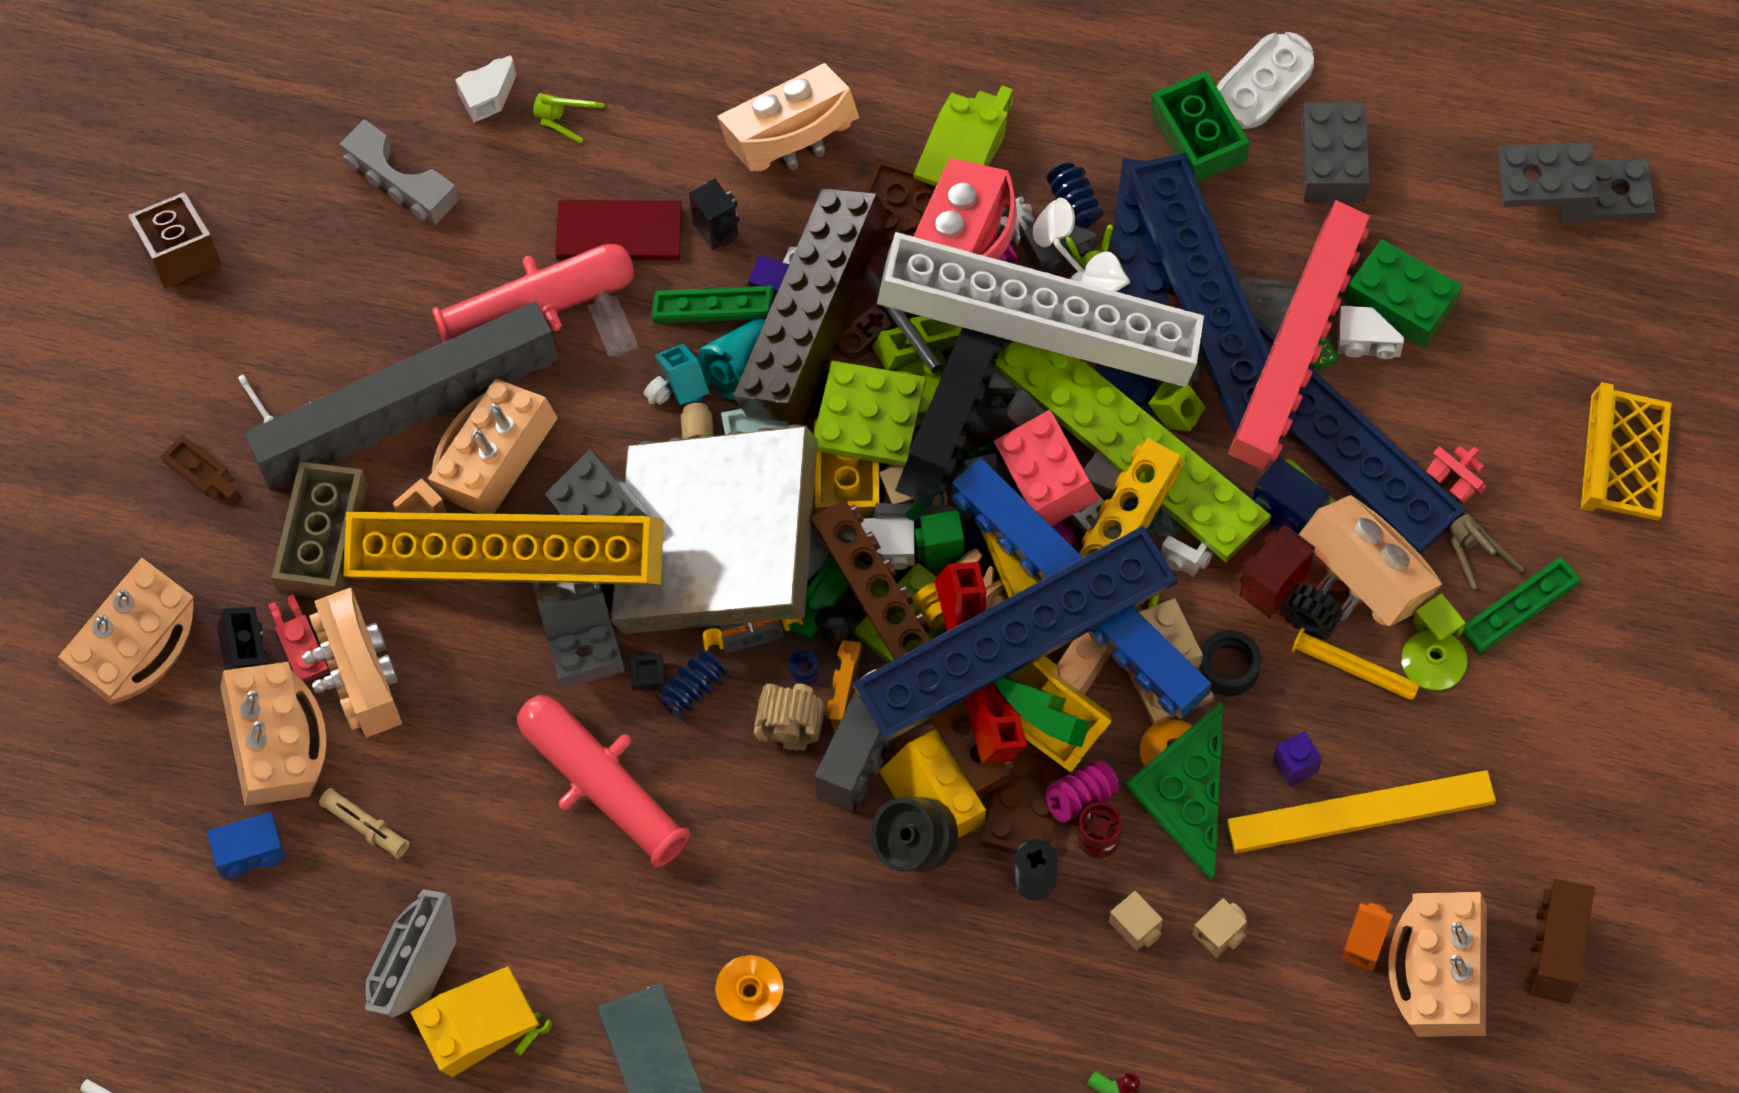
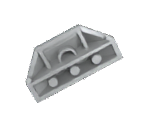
[365,889,457,1018]

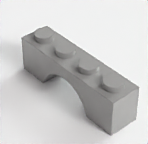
[340,119,459,226]

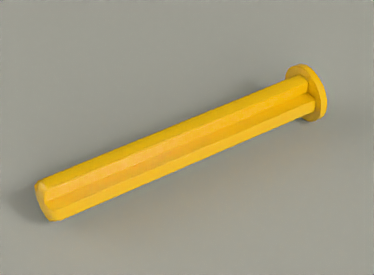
[1291,628,1419,700]

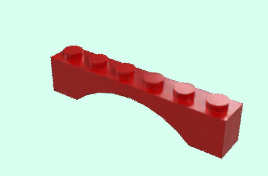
[934,562,1027,764]

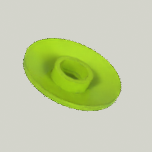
[1401,630,1467,691]

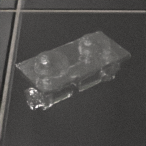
[588,291,639,359]

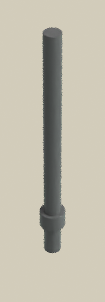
[864,262,942,374]

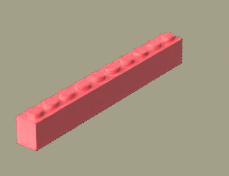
[1228,200,1370,471]

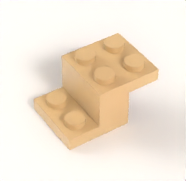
[1126,598,1214,725]

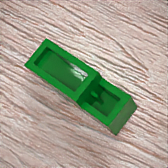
[995,677,1090,747]

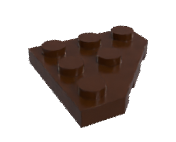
[864,158,936,249]

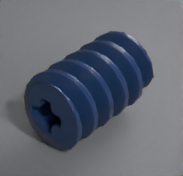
[1046,162,1103,229]
[657,649,727,722]

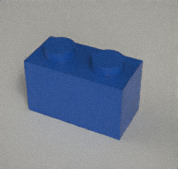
[207,812,286,878]

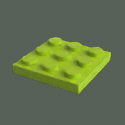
[814,361,926,467]

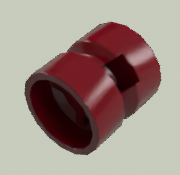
[1077,802,1122,858]

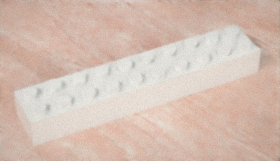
[877,232,1204,387]

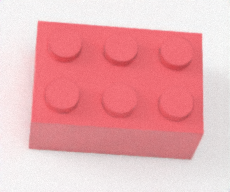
[994,410,1100,526]

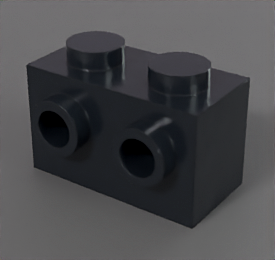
[689,178,740,250]
[217,607,268,670]

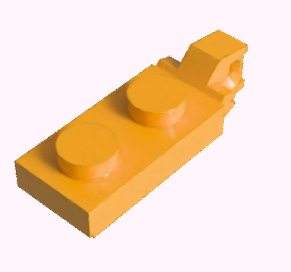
[826,640,863,732]

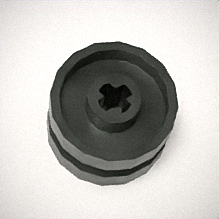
[871,797,958,872]

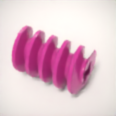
[1046,760,1119,823]

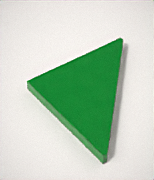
[1124,702,1223,881]

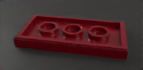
[555,200,682,260]

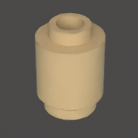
[680,403,714,439]

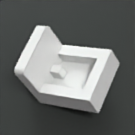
[1161,535,1213,577]

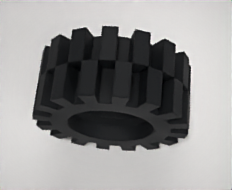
[1278,582,1343,639]

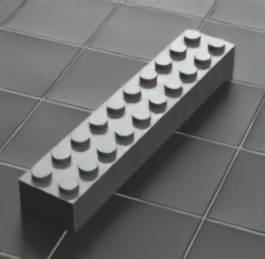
[244,301,558,490]

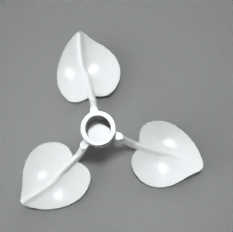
[1033,198,1130,292]

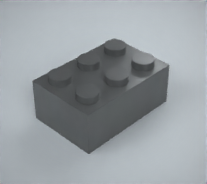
[1301,102,1370,202]
[545,449,652,517]
[814,691,895,814]

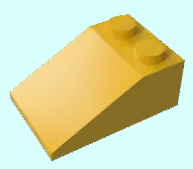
[410,966,540,1077]

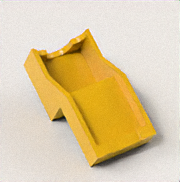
[1007,656,1112,772]

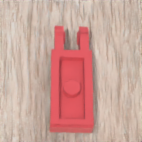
[268,594,330,683]

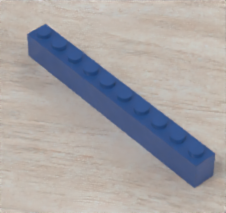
[952,457,1211,720]

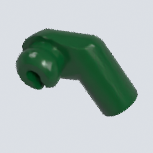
[958,441,1002,462]

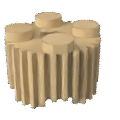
[754,684,825,751]

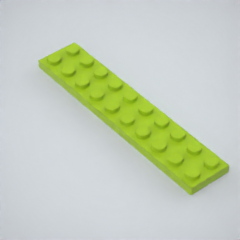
[994,341,1271,562]

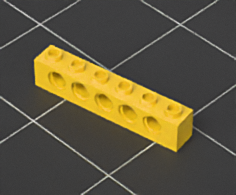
[1079,437,1186,558]

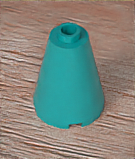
[696,318,766,400]

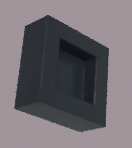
[630,653,665,691]

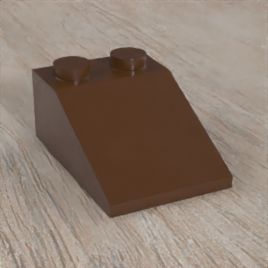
[128,192,222,288]

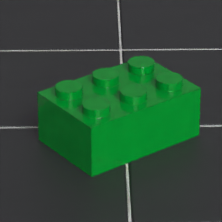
[1150,70,1250,182]
[1345,239,1462,349]

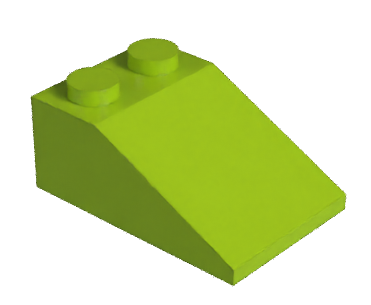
[913,92,1008,186]

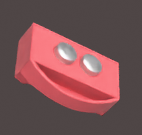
[913,158,1017,260]

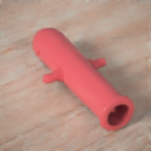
[432,244,634,343]
[517,695,691,868]

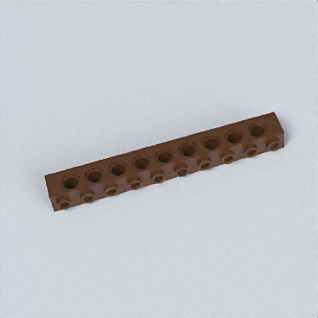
[811,498,1014,799]

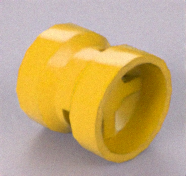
[912,583,945,629]

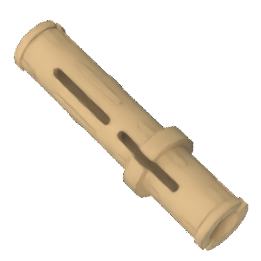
[319,788,410,859]

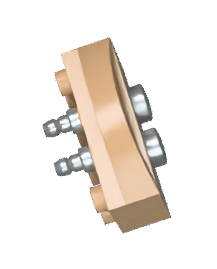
[717,63,859,172]
[302,587,402,738]

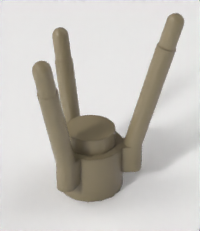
[1449,514,1524,591]

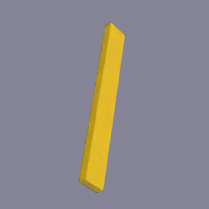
[1227,770,1496,854]

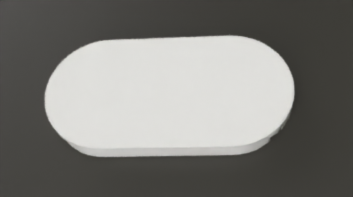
[1217,32,1314,129]

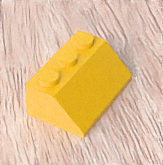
[879,729,986,838]

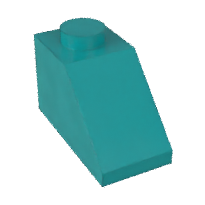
[654,344,709,405]

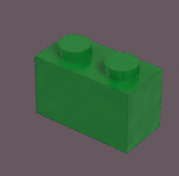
[915,510,964,571]

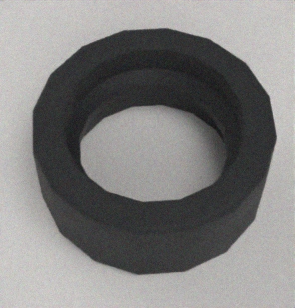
[1200,630,1262,697]

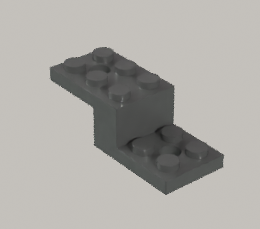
[1496,142,1655,223]
[532,583,625,689]

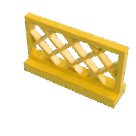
[1581,382,1671,521]

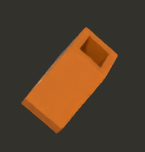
[1341,903,1393,972]

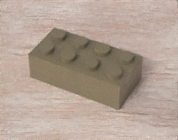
[271,461,368,599]

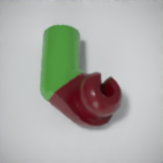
[1087,1071,1140,1093]

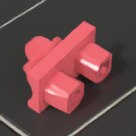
[1427,446,1487,503]

